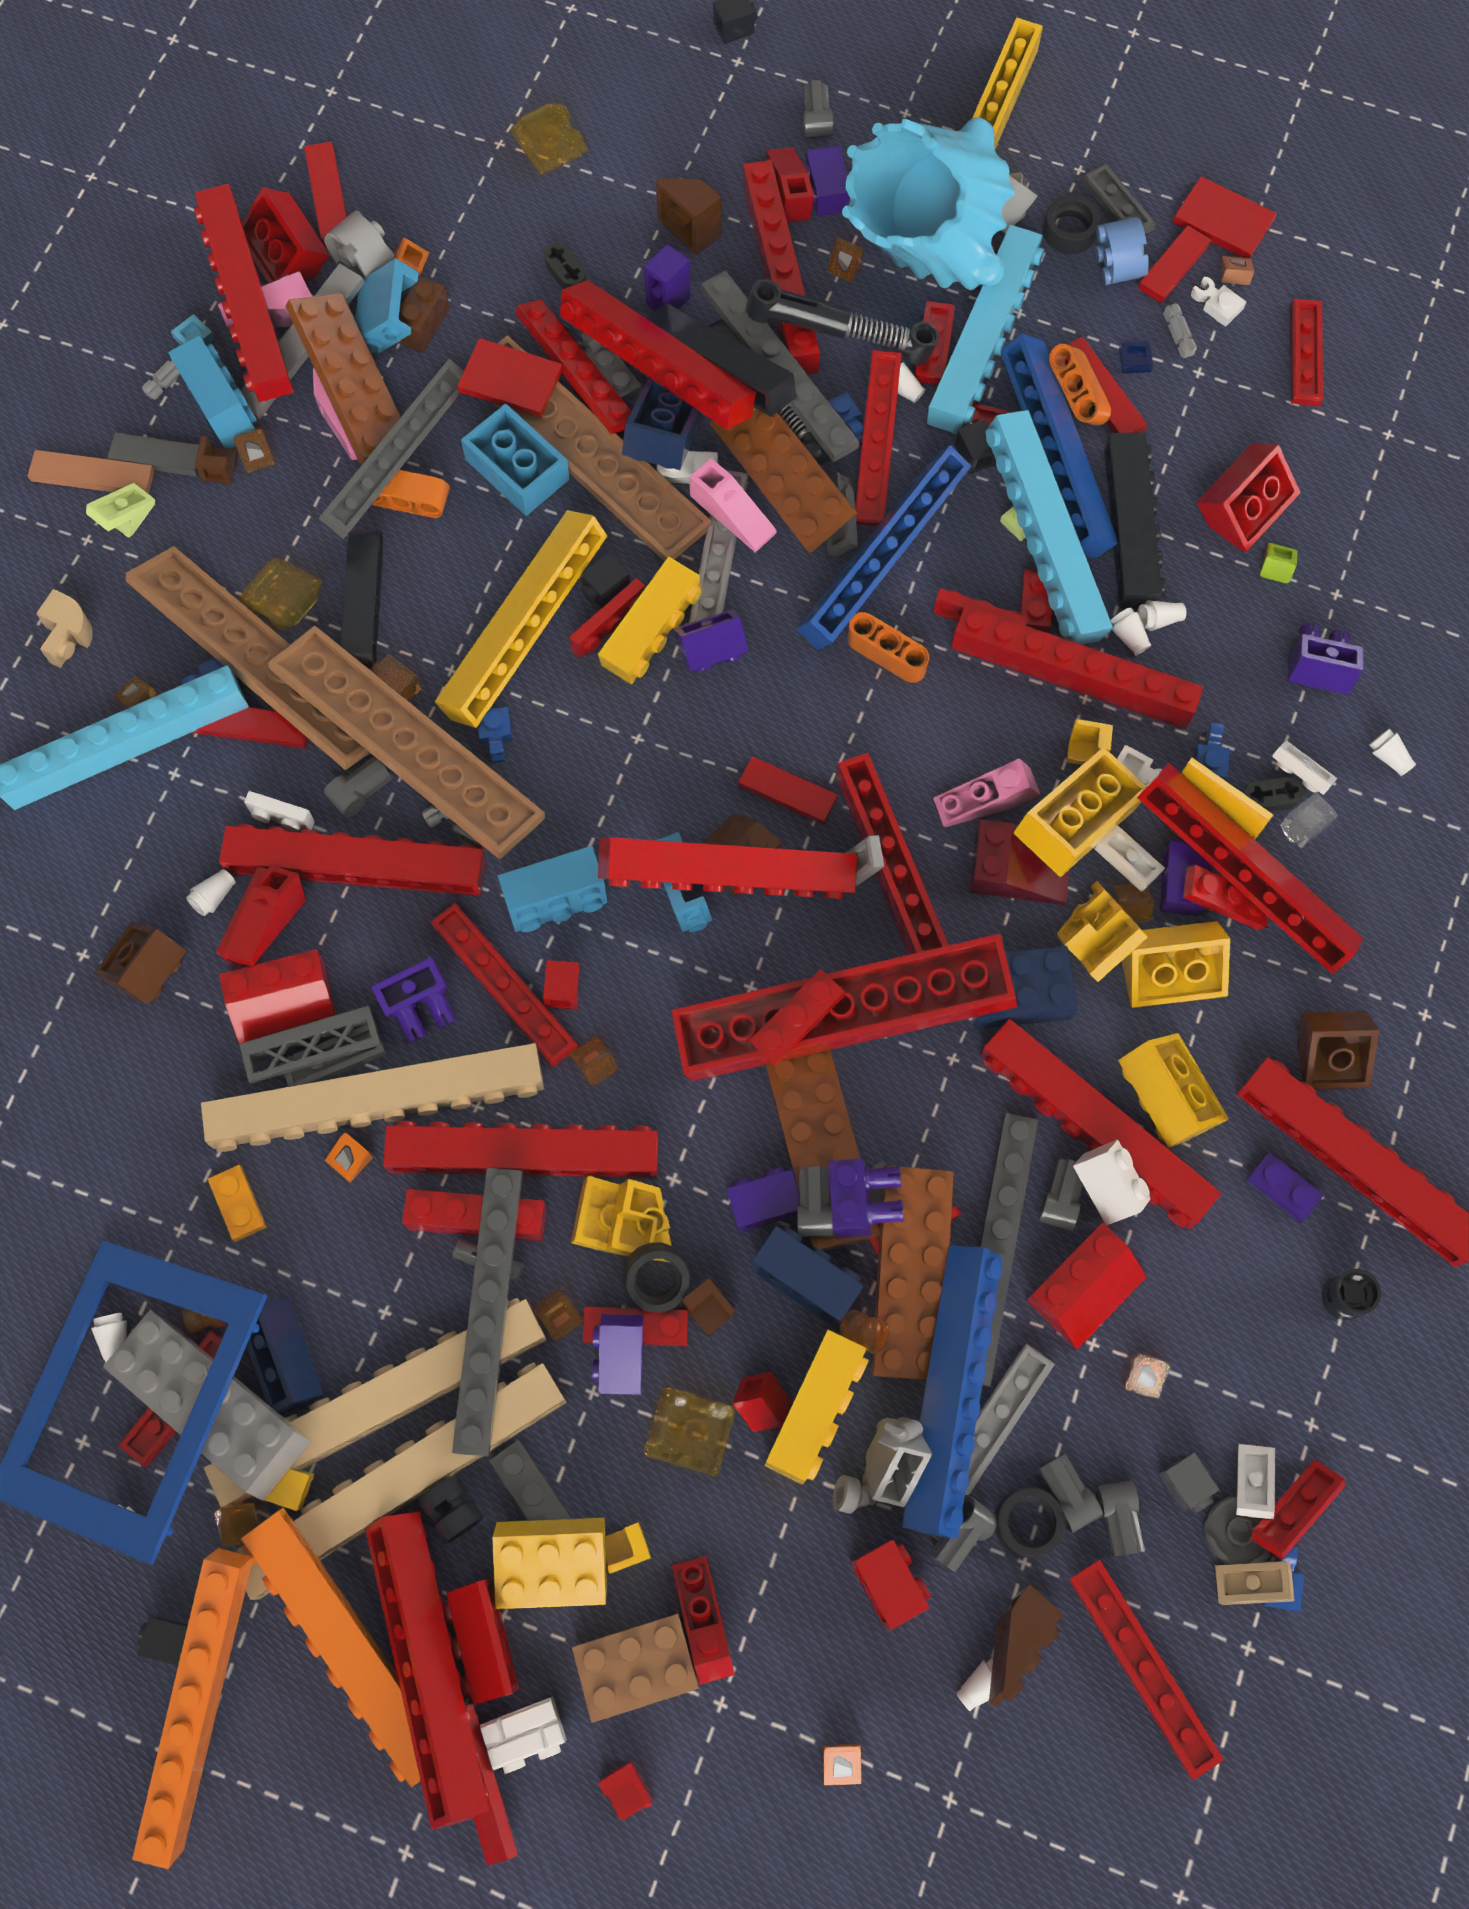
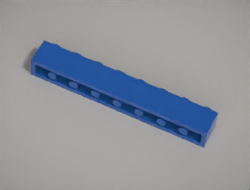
[1001,333,1118,559]
[796,445,971,650]
[902,1246,1002,1539]

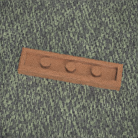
[27,450,155,494]

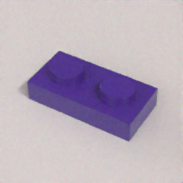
[1246,1152,1324,1223]

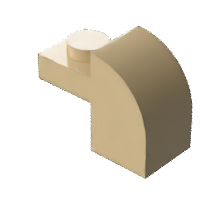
[36,589,93,668]

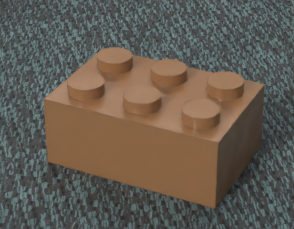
[572,1613,699,1723]

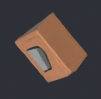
[1221,256,1254,285]

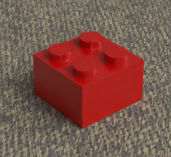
[850,1540,931,1630]

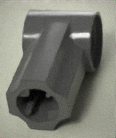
[803,80,833,137]
[324,757,392,818]
[1038,1159,1083,1232]
[798,1166,833,1237]
[1038,1454,1103,1533]
[1095,1480,1145,1557]
[930,1495,997,1572]

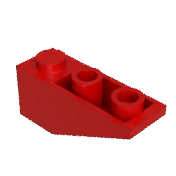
[765,147,814,222]
[223,865,306,967]
[672,1556,735,1685]

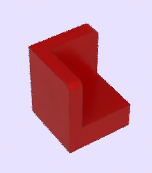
[543,960,580,1010]
[732,1372,791,1432]
[598,1760,654,1820]

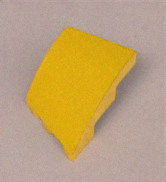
[1057,881,1147,982]
[570,1176,672,1263]

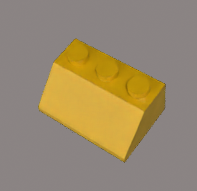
[1181,758,1273,840]
[1121,921,1230,1008]
[1118,1033,1229,1148]

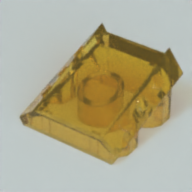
[510,103,588,175]
[239,557,322,630]
[644,1387,736,1477]

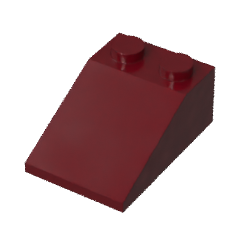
[970,819,1069,905]

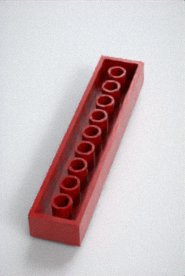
[671,934,1017,1082]

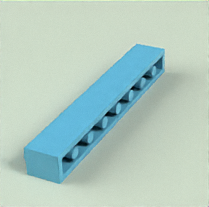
[927,225,1045,434]
[985,410,1113,645]
[0,665,249,810]

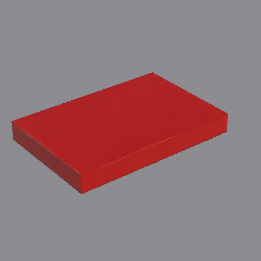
[1173,176,1277,258]
[457,338,563,418]

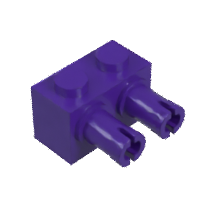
[1288,623,1363,695]
[371,957,457,1043]
[829,1158,904,1238]

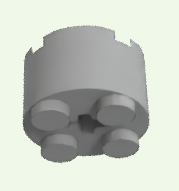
[324,210,394,279]

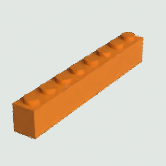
[241,1507,420,1788]
[132,1548,253,1869]

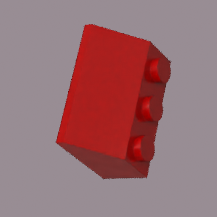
[242,187,330,284]
[1196,444,1301,552]
[219,949,336,1044]
[1026,1222,1147,1350]
[443,1580,520,1705]

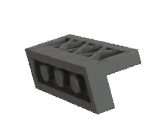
[239,1005,381,1084]

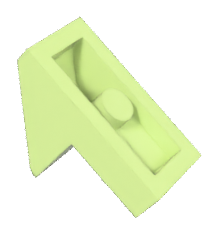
[86,483,155,537]

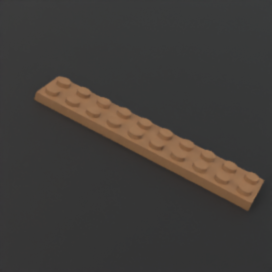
[495,335,712,561]
[126,546,370,770]
[268,625,545,860]

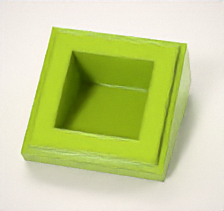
[1260,543,1298,583]

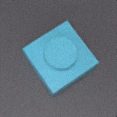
[171,314,215,346]

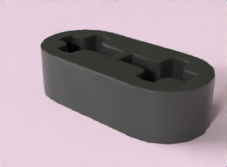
[544,243,586,289]
[1243,777,1304,812]

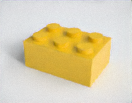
[492,1518,607,1609]

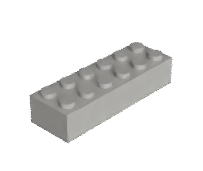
[103,1310,311,1501]

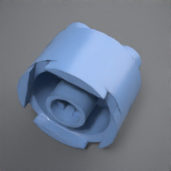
[1095,217,1148,285]

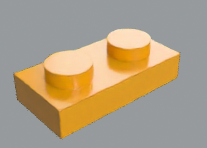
[208,1165,267,1242]

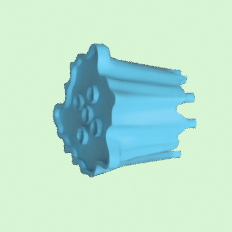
[842,118,1015,290]

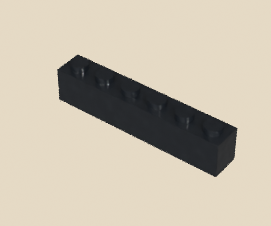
[645,303,796,417]
[1104,432,1166,609]

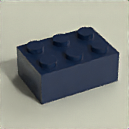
[622,377,703,470]
[972,946,1078,1030]
[751,1226,864,1330]

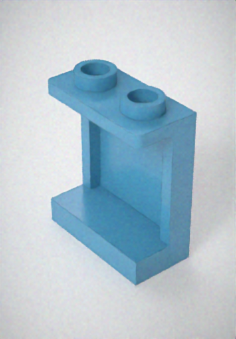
[355,258,419,355]
[656,832,712,932]

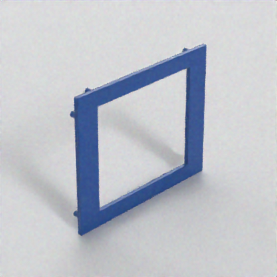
[0,1240,267,1565]

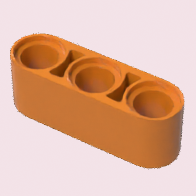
[1049,344,1111,426]
[371,470,450,518]
[847,612,929,683]

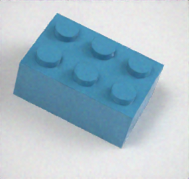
[168,335,258,449]
[461,403,570,516]
[497,846,608,932]

